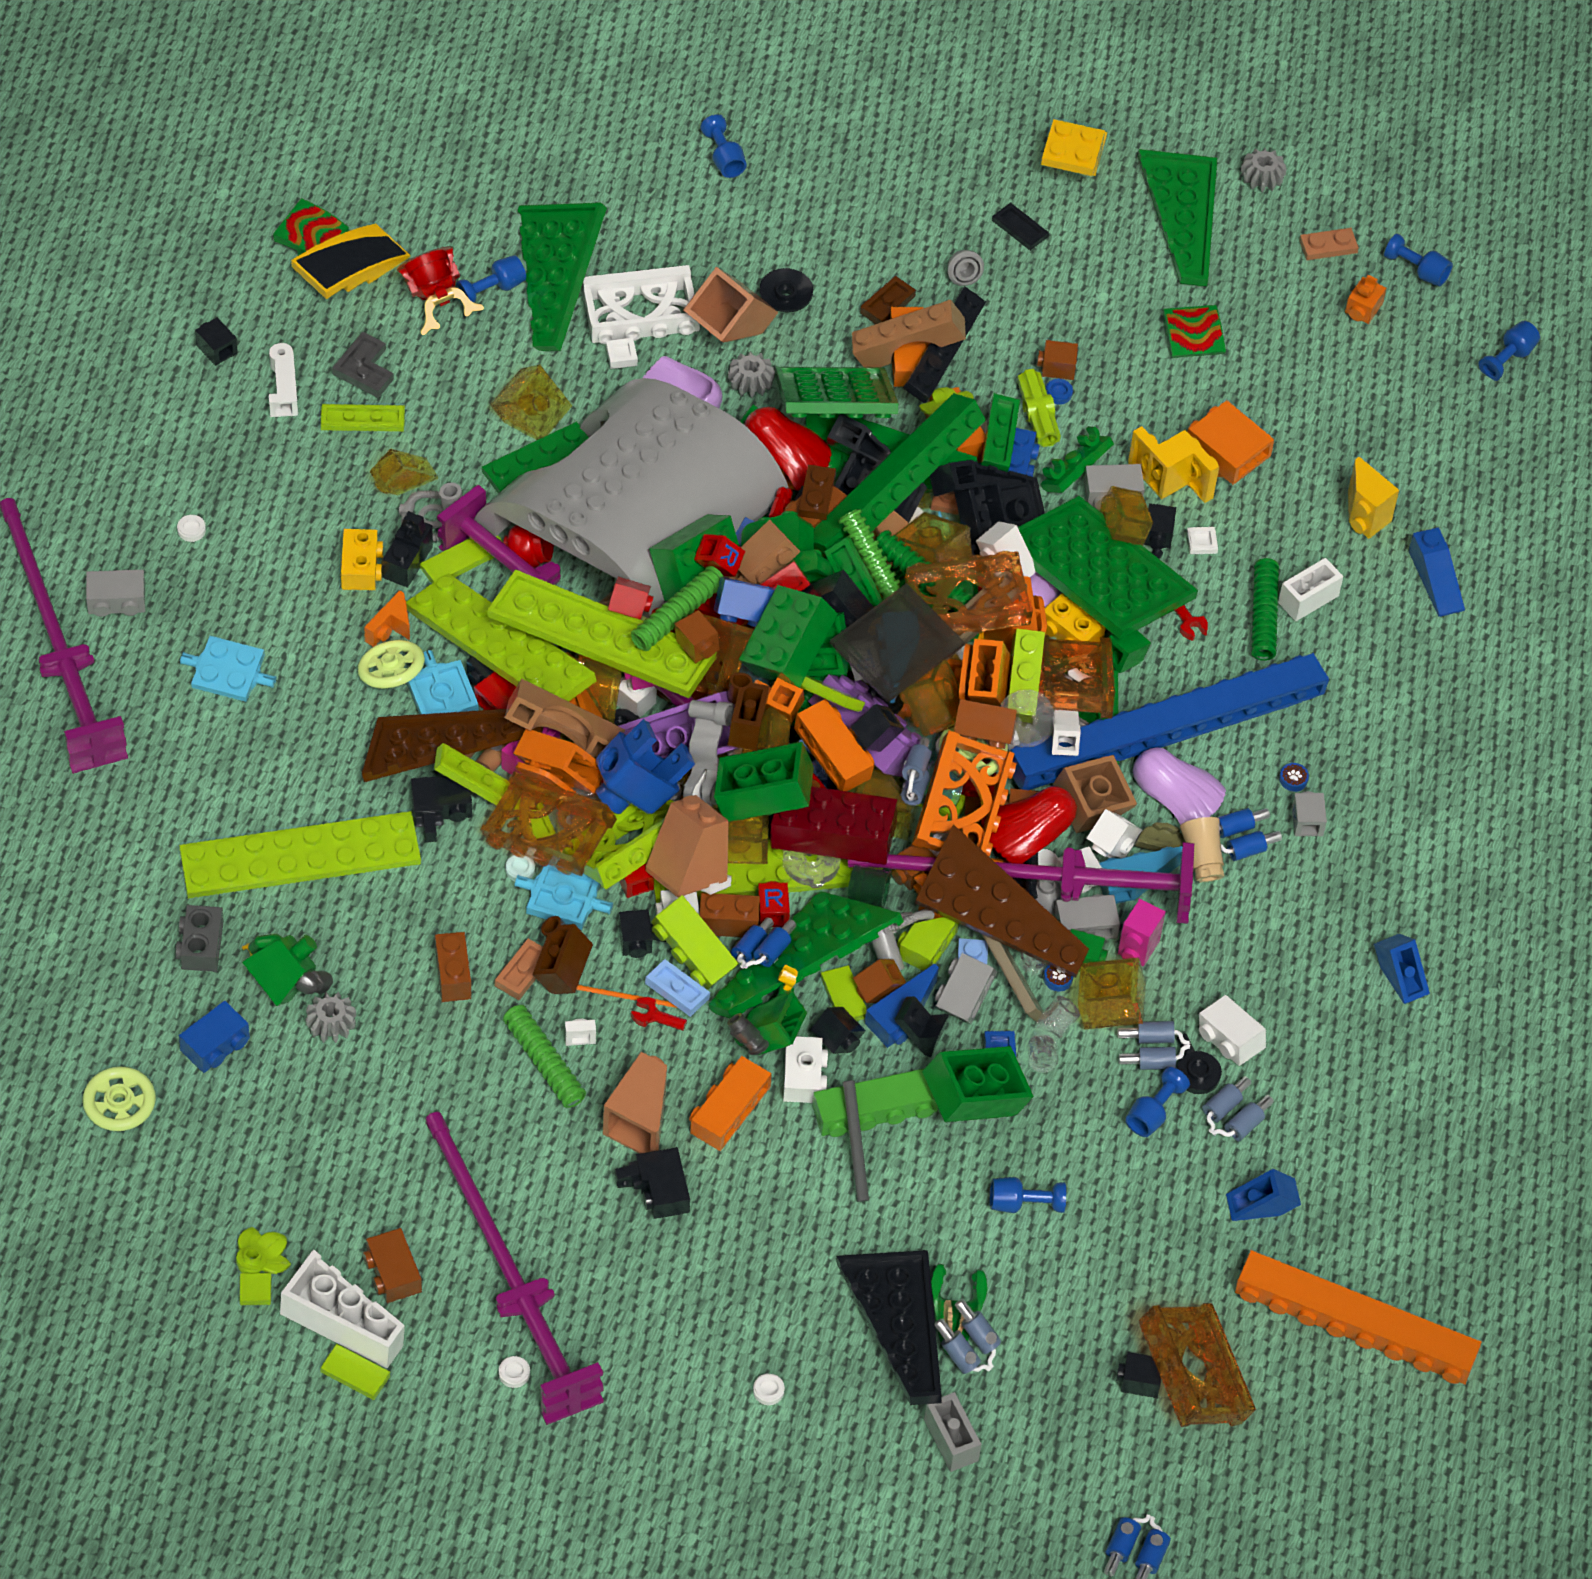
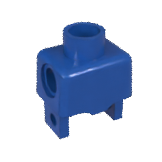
[596,719,695,814]

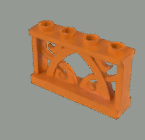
[911,730,1016,856]

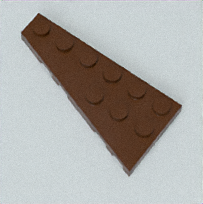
[362,709,544,782]
[915,824,1089,978]

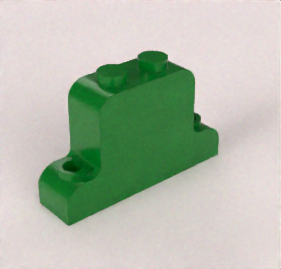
[741,511,833,583]

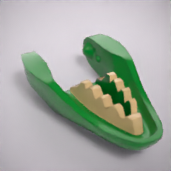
[931,1264,988,1355]

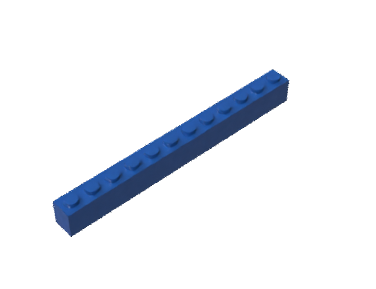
[1010,653,1329,790]

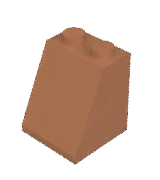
[684,267,779,343]
[646,795,728,897]
[603,1052,667,1154]

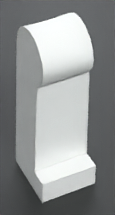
[269,343,298,417]
[1052,693,1081,756]

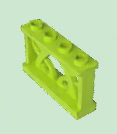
[558,799,674,889]

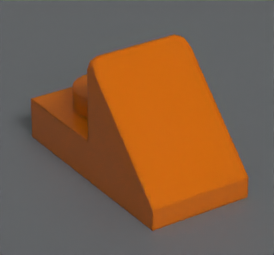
[364,590,410,647]

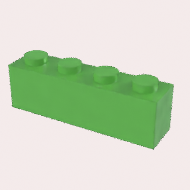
[812,1068,938,1137]

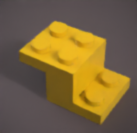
[1041,119,1107,176]
[1128,426,1219,503]

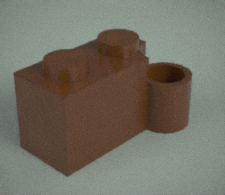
[727,672,770,751]
[532,916,593,994]

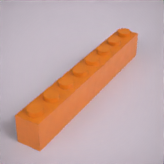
[1235,1250,1482,1385]

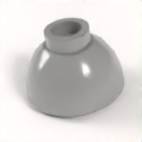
[947,250,984,286]
[1035,880,1061,915]

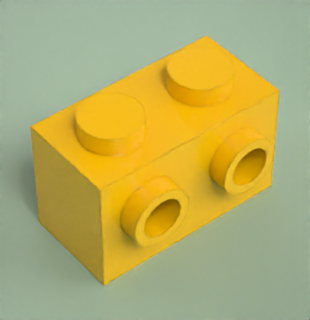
[341,529,383,590]
[1045,593,1106,658]

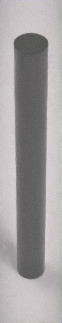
[843,1080,869,1202]

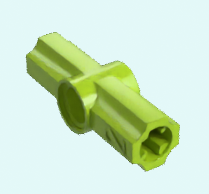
[1017,369,1061,447]

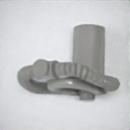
[399,483,463,542]
[872,908,935,970]

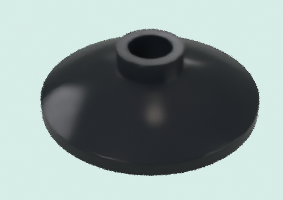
[759,268,813,312]

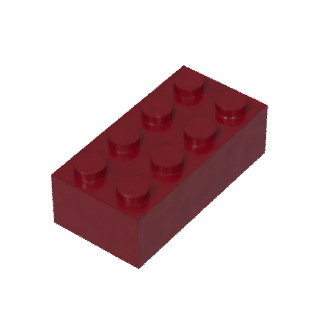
[771,786,898,865]

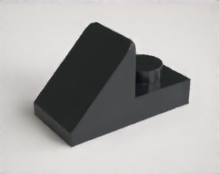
[895,996,949,1057]

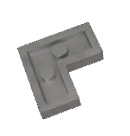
[332,332,394,398]

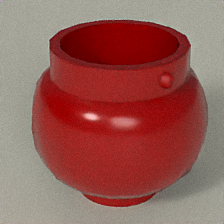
[503,525,554,568]

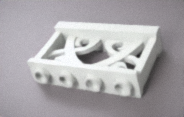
[582,265,700,344]

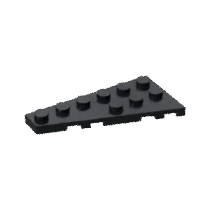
[836,1250,942,1405]

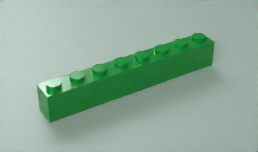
[814,393,986,560]

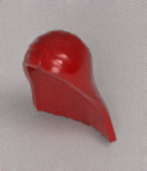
[744,407,832,490]
[981,786,1077,864]

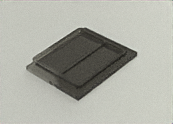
[829,583,965,703]

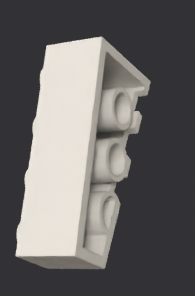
[280,1249,405,1368]

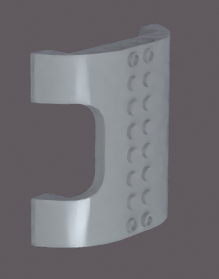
[474,378,789,618]

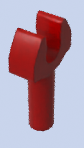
[1175,605,1208,641]
[631,997,687,1031]

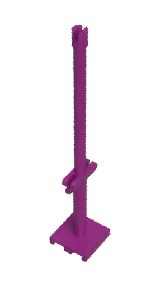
[437,485,695,707]
[0,498,128,774]
[848,842,1195,924]
[425,1112,604,1425]

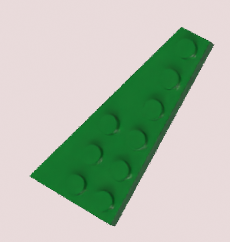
[1138,149,1217,287]

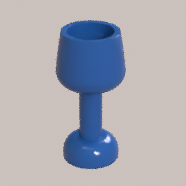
[700,115,747,178]
[1384,233,1453,287]
[456,255,527,302]
[1479,321,1540,381]
[1126,1067,1190,1137]
[990,1177,1066,1213]

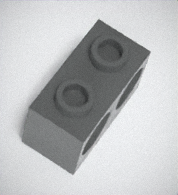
[176,905,224,972]

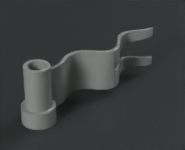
[683,700,734,806]

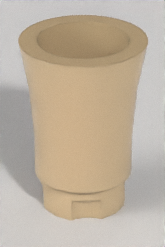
[1180,817,1224,883]

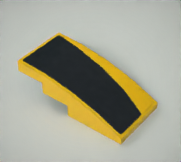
[291,223,410,299]

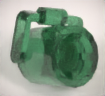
[848,865,892,908]

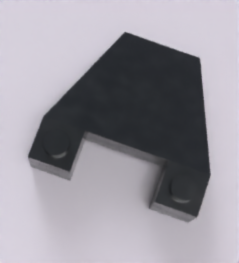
[794,414,927,523]
[930,460,1045,575]

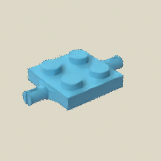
[180,636,277,702]
[407,650,479,714]
[515,861,613,930]

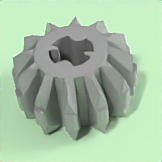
[1241,148,1286,192]
[728,351,775,398]
[306,992,356,1043]

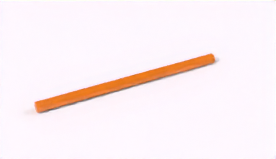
[576,985,677,1008]

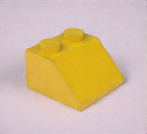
[1348,457,1399,539]

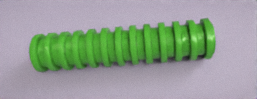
[838,509,913,613]
[631,566,724,651]
[503,1005,586,1108]

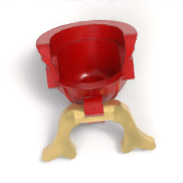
[397,246,484,335]

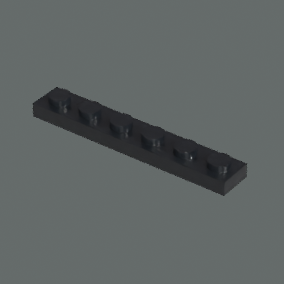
[903,286,986,403]

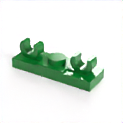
[981,393,1020,472]
[1040,426,1114,493]
[824,537,888,622]

